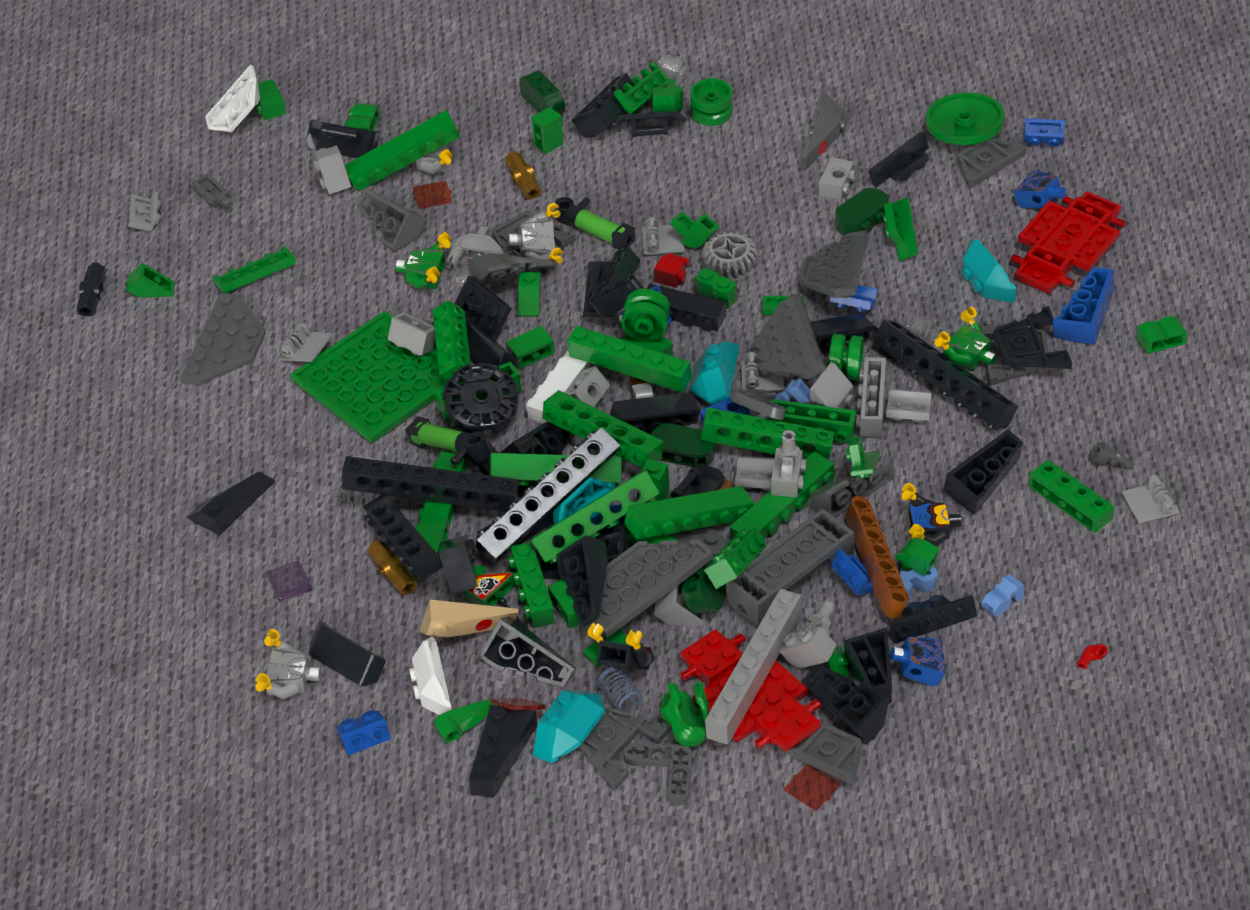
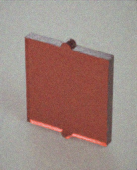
[413,181,452,209]
[490,698,546,710]
[783,764,840,811]

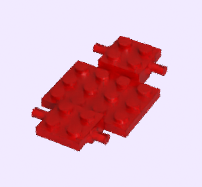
[1010,191,1126,294]
[679,629,821,752]

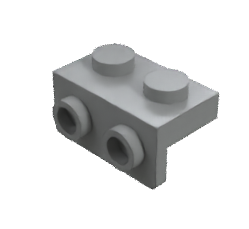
[128,192,160,231]
[886,389,932,422]
[735,457,774,491]

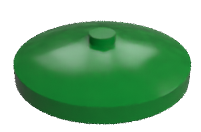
[926,92,1004,145]

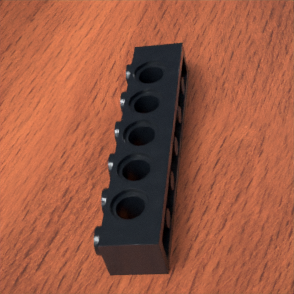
[362,495,443,581]

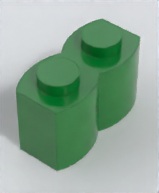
[344,103,379,131]
[695,268,737,309]
[1137,316,1187,354]

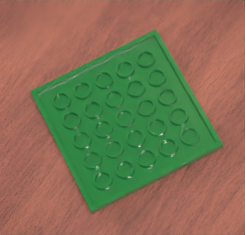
[290,311,447,443]

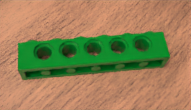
[542,390,664,468]
[700,407,834,460]
[530,470,659,564]

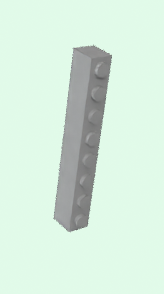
[705,589,802,745]

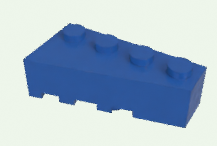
[1053,267,1115,344]

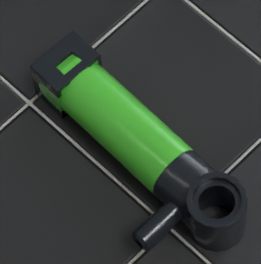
[555,197,635,249]
[405,416,492,465]

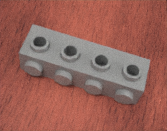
[856,357,886,437]

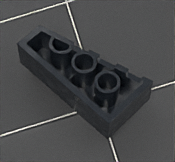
[571,73,635,138]
[610,392,700,435]
[943,429,1024,516]
[469,705,538,798]

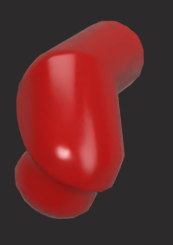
[1076,644,1108,669]

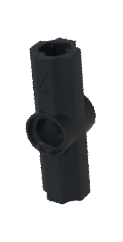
[76,262,106,316]

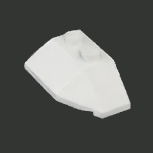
[205,65,260,132]
[409,636,452,715]

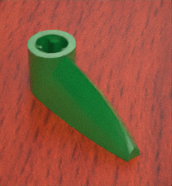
[434,698,496,743]

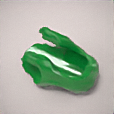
[659,681,709,748]

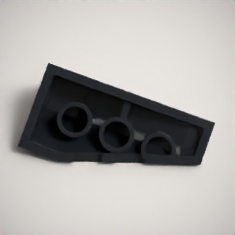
[500,421,574,455]
[187,472,275,536]
[541,524,631,579]
[556,536,608,627]
[478,616,576,688]
[801,665,889,744]

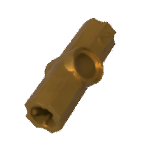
[505,151,542,200]
[367,540,418,595]

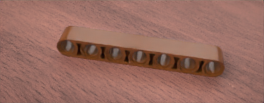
[845,496,909,619]

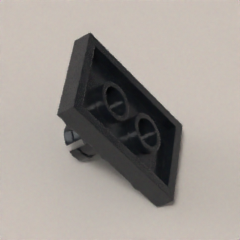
[454,276,512,341]

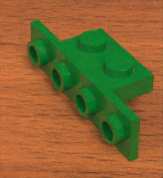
[883,197,919,261]
[846,436,880,478]

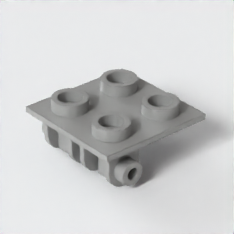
[642,217,684,255]
[280,323,333,362]
[741,352,784,392]
[1121,475,1180,524]

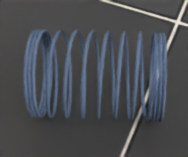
[597,667,643,712]

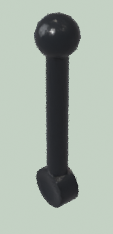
[498,598,528,628]

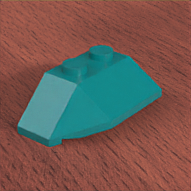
[961,239,1016,303]
[689,341,739,405]
[553,477,615,548]
[533,690,605,763]

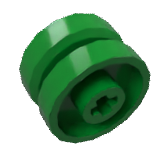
[690,78,733,126]
[621,289,670,342]
[828,333,864,382]

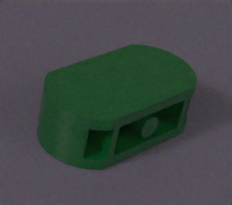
[519,70,566,115]
[835,188,888,235]
[651,423,715,467]
[682,553,727,615]

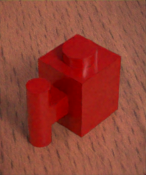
[654,253,690,288]

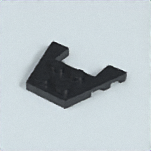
[993,306,1072,369]

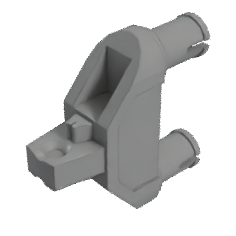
[444,226,504,270]

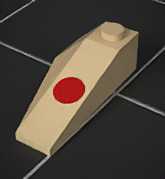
[420,600,518,637]

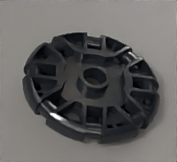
[443,362,520,433]

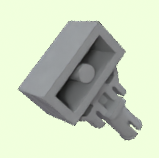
[313,146,351,194]
[387,312,435,356]
[771,430,806,497]
[779,601,836,669]

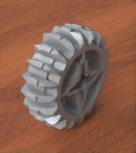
[702,231,757,278]

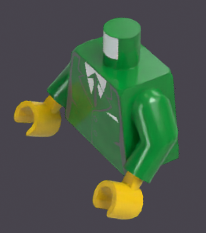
[396,232,451,290]
[935,307,996,370]

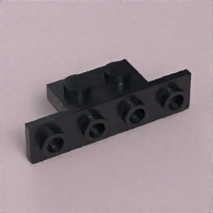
[868,132,930,187]
[889,595,977,644]

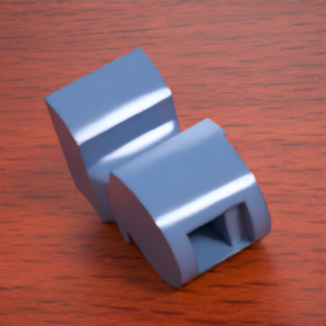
[774,378,810,403]
[900,567,938,601]
[981,574,1024,617]

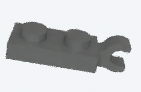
[192,173,233,213]

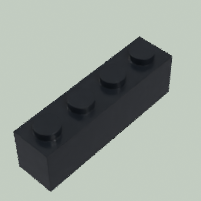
[646,283,726,332]

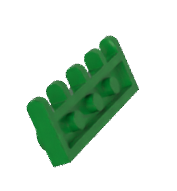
[614,62,668,114]
[212,246,296,293]

